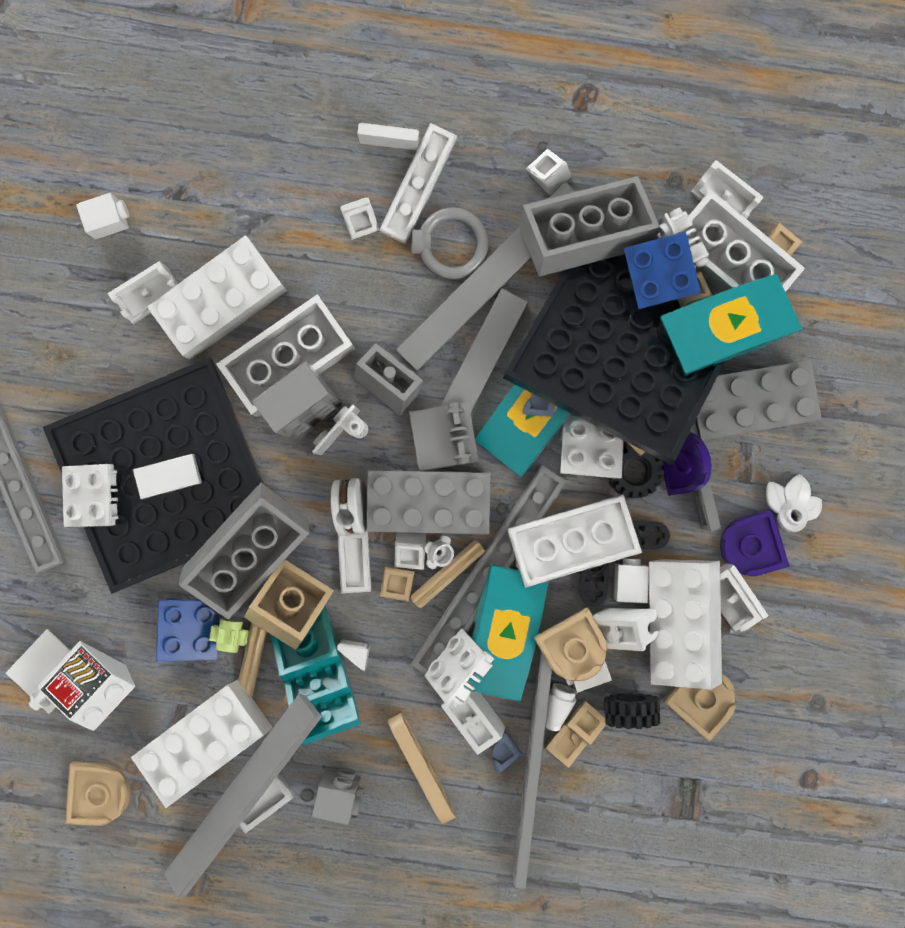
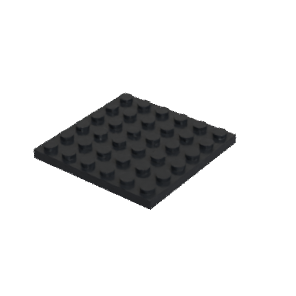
[503,254,725,465]
[43,357,264,594]

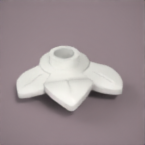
[766,474,822,532]

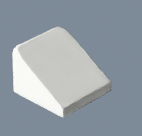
[526,149,571,195]
[340,197,379,240]
[394,532,426,570]
[337,639,370,671]

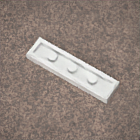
[379,123,457,245]

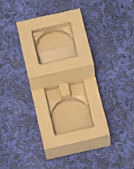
[543,701,606,768]

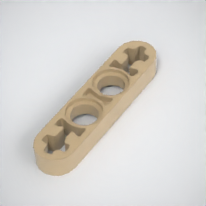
[388,712,456,825]

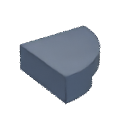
[522,394,556,417]
[492,730,522,774]

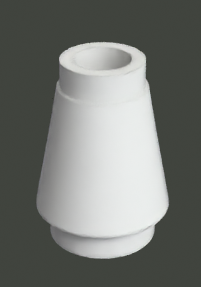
[545,683,577,731]

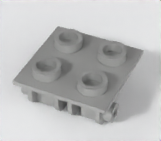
[409,402,479,471]

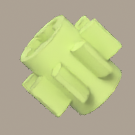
[209,618,249,653]

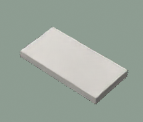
[507,495,642,588]

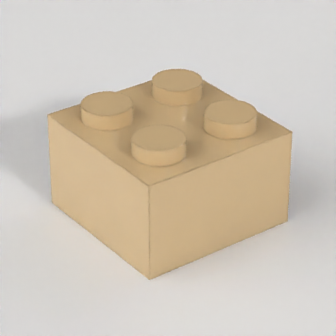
[244,560,334,650]

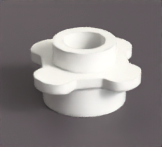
[423,535,454,569]

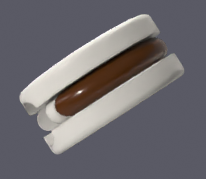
[330,478,367,536]

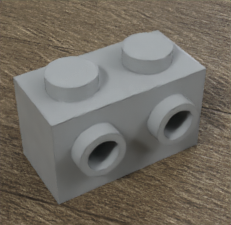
[354,343,423,415]
[312,769,364,825]

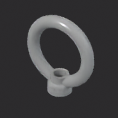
[411,207,489,279]

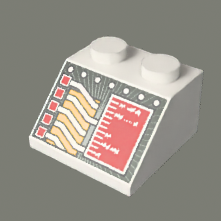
[38,641,135,731]

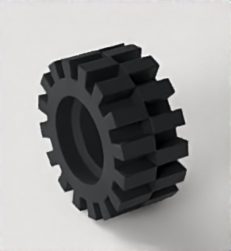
[609,445,664,498]
[604,693,661,729]

